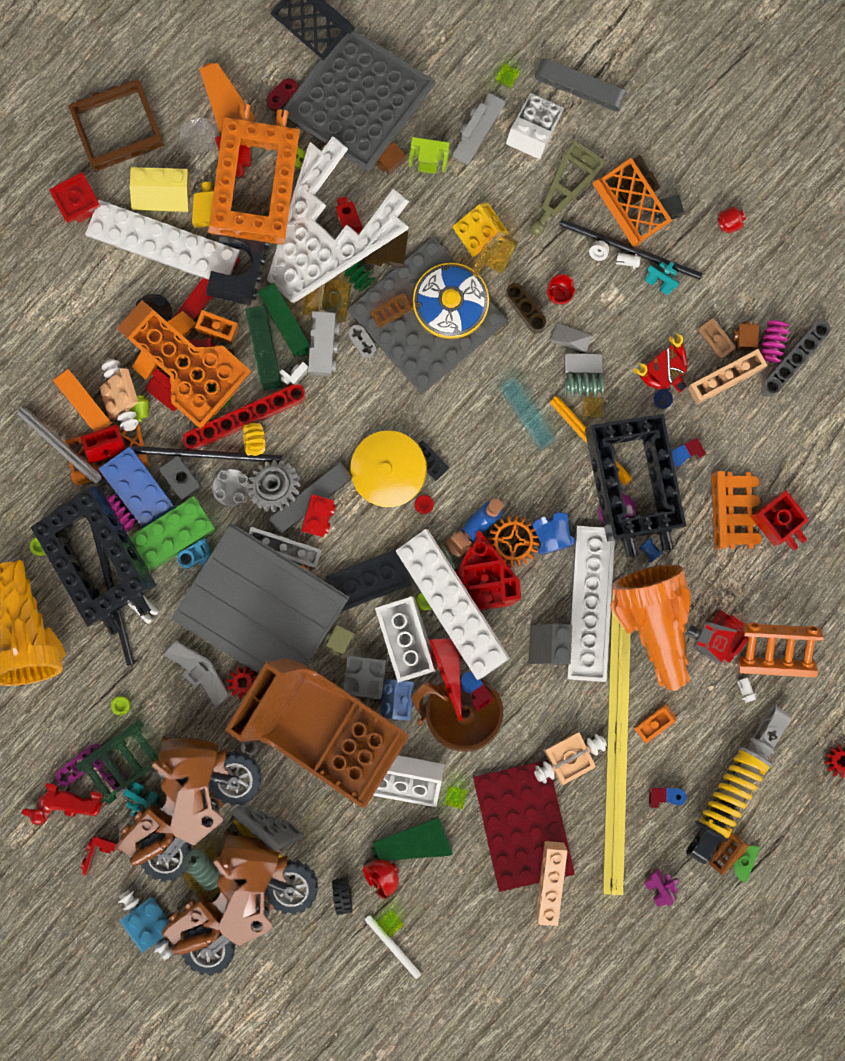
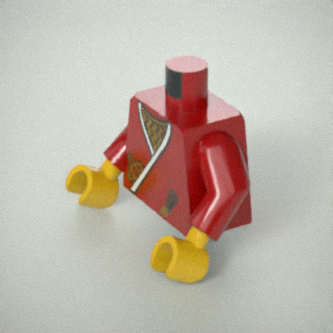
[633,333,688,393]

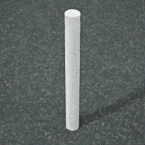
[364,915,421,979]

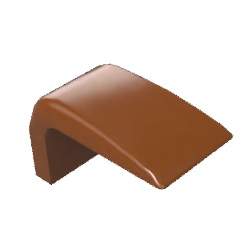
[225,658,408,808]

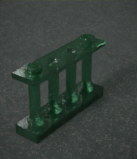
[245,305,283,392]
[75,719,159,805]

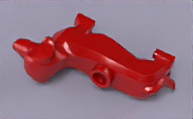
[21,783,108,826]

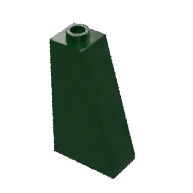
[258,283,310,358]
[371,817,453,861]

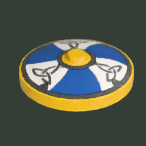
[413,263,489,339]

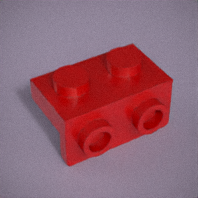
[301,494,336,538]

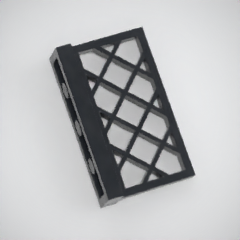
[270,0,355,61]

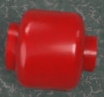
[717,206,746,234]

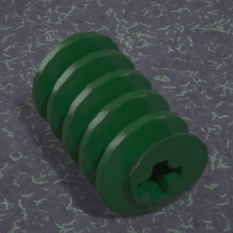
[343,259,376,292]

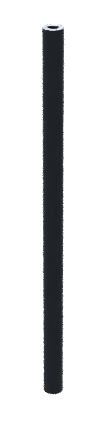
[559,219,703,280]
[128,446,282,463]
[90,525,134,666]

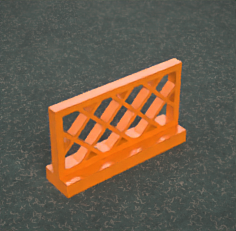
[592,158,672,247]
[64,423,150,486]

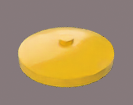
[350,431,427,507]

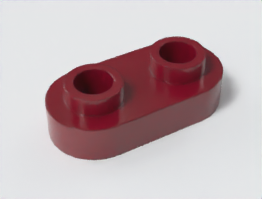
[266,78,298,112]

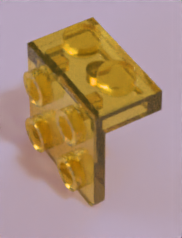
[473,231,518,278]

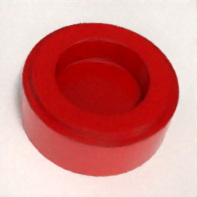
[415,495,434,514]

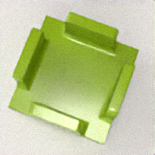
[409,137,450,174]

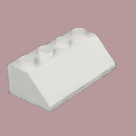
[375,597,438,682]
[373,756,444,807]

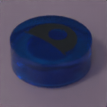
[653,390,673,409]

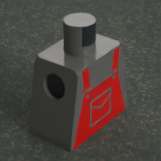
[686,622,737,665]

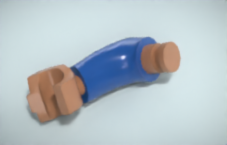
[446,499,503,558]

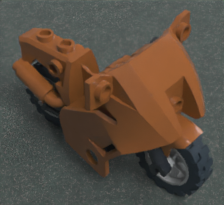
[116,736,262,882]
[161,828,318,976]

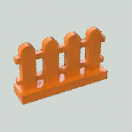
[711,471,762,550]

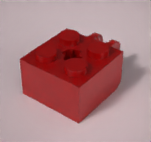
[750,490,809,551]

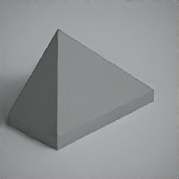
[550,323,592,354]

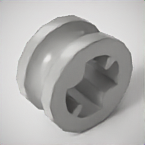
[241,740,259,756]

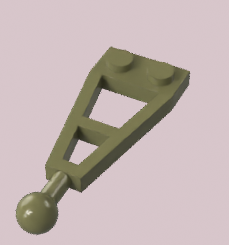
[530,141,606,236]

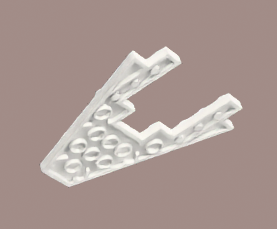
[267,136,409,303]

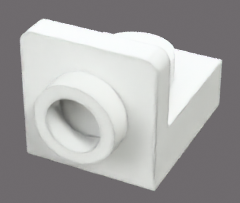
[280,362,309,386]

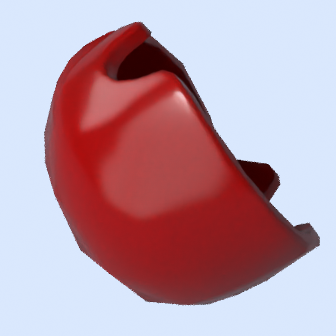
[546,274,575,305]

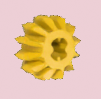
[242,423,265,456]

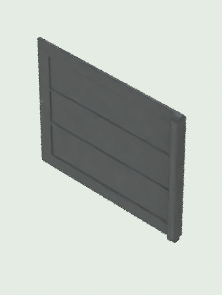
[171,523,349,674]

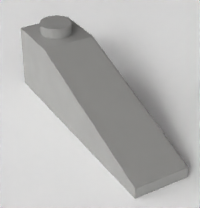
[244,525,322,568]

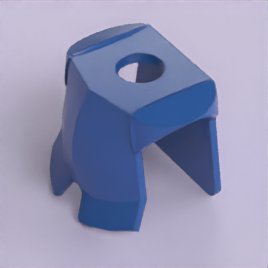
[531,512,576,555]

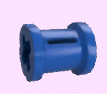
[638,538,663,563]

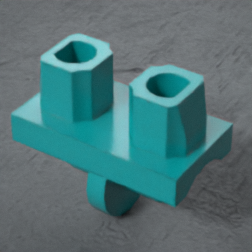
[645,261,680,295]
[123,782,160,817]

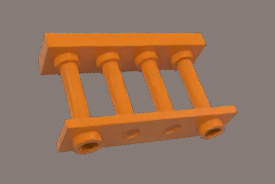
[737,622,824,678]

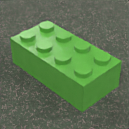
[129,496,217,572]

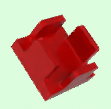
[49,172,101,224]
[710,609,749,663]

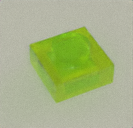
[495,63,520,90]
[444,786,468,810]
[377,909,405,938]

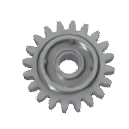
[247,460,301,512]

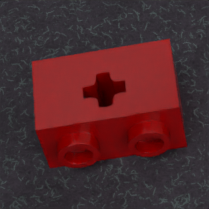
[80,424,126,464]

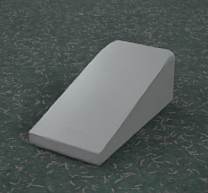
[564,354,603,375]

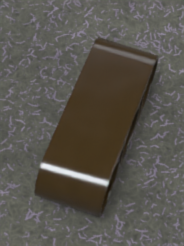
[506,283,546,334]

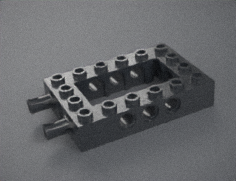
[585,414,686,558]
[30,486,157,636]

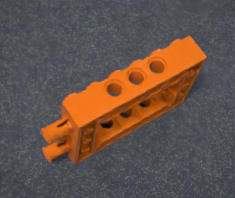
[208,103,300,245]

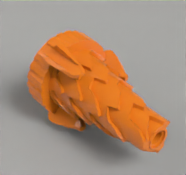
[610,564,691,691]

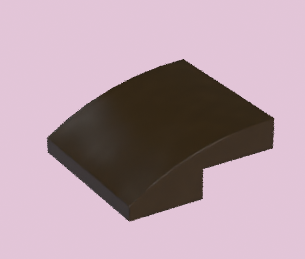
[609,155,661,205]
[364,231,409,268]

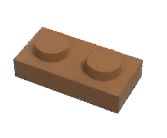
[697,318,736,360]

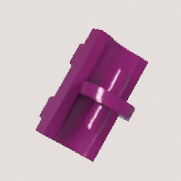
[644,869,679,907]

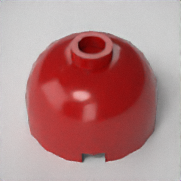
[362,859,399,900]

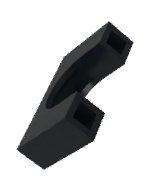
[206,235,270,306]

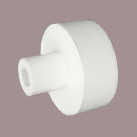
[589,241,609,261]

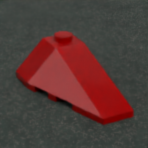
[429,638,463,721]

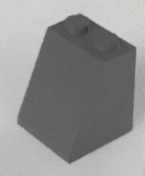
[529,624,572,666]

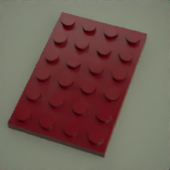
[473,760,575,892]

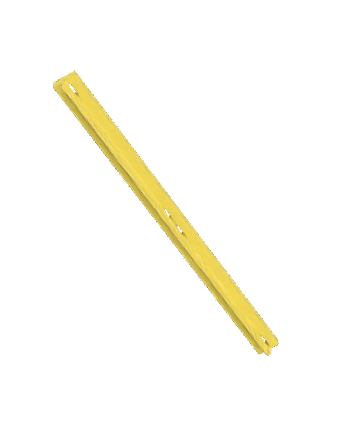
[603,583,631,895]

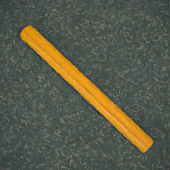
[550,396,632,485]

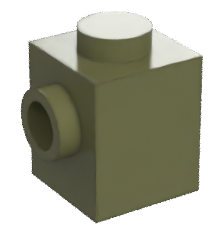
[325,625,355,656]

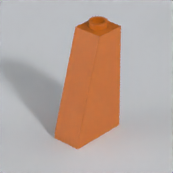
[199,63,256,136]
[53,369,112,432]

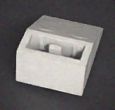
[506,93,564,159]

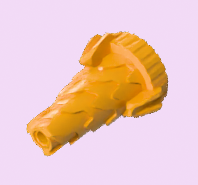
[0,560,66,686]

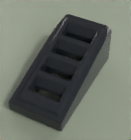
[418,440,449,481]

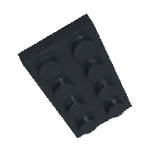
[326,549,411,613]

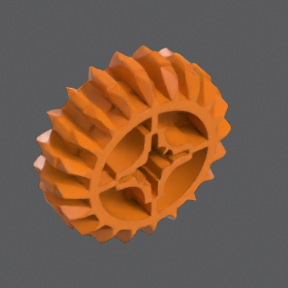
[488,515,540,567]

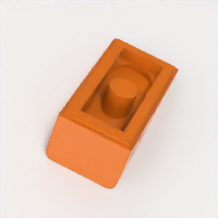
[634,704,677,744]

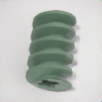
[564,372,604,398]
[183,849,220,891]

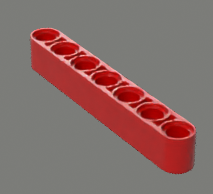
[183,384,306,450]

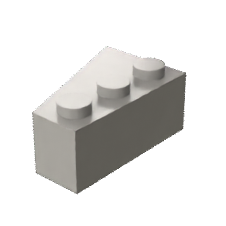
[308,311,340,377]

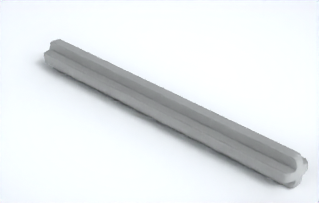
[17,407,102,484]

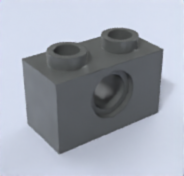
[159,456,202,502]

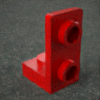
[80,836,118,876]

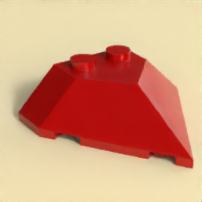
[456,530,522,611]

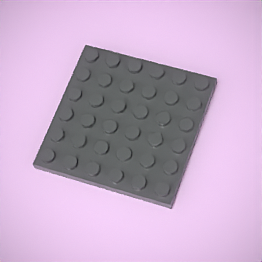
[281,30,436,172]
[347,237,508,395]

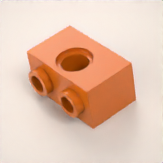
[195,310,240,345]

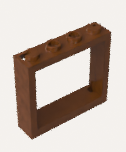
[68,79,165,172]

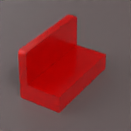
[145,368,177,412]

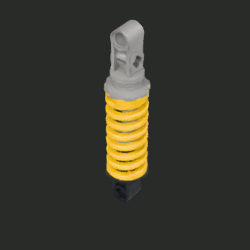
[686,705,792,865]

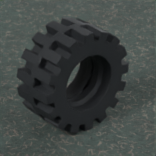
[332,877,353,915]

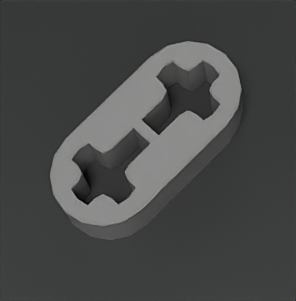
[349,325,376,359]

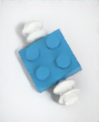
[118,890,174,961]

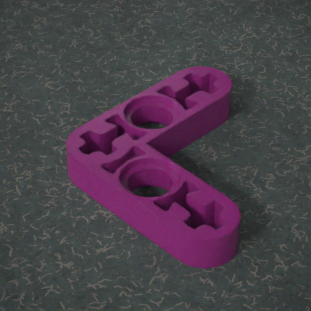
[56,744,129,792]

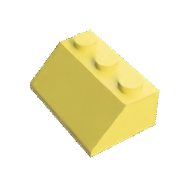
[130,167,190,212]

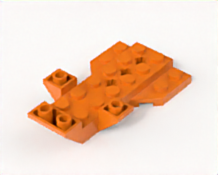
[117,300,252,429]

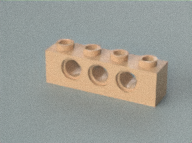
[688,349,767,405]
[536,841,567,926]

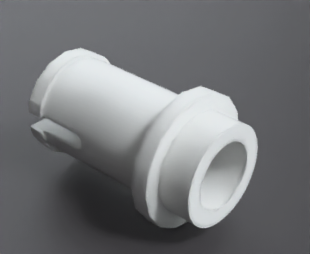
[616,252,641,269]
[737,677,756,703]

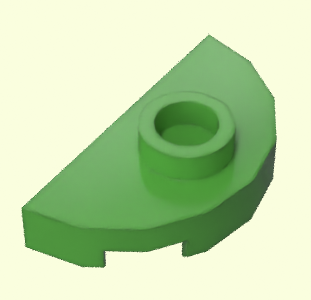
[733,845,760,884]

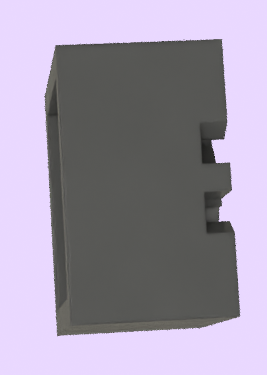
[343,655,387,700]

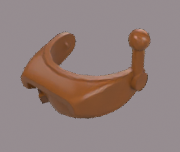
[411,682,449,725]

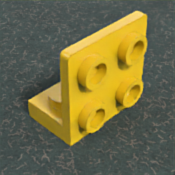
[453,203,509,257]

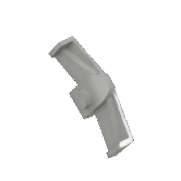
[162,640,230,709]

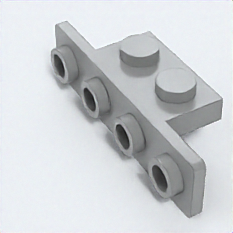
[452,94,505,165]

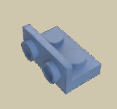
[380,679,414,721]

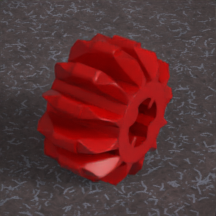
[227,667,257,699]
[824,744,845,778]

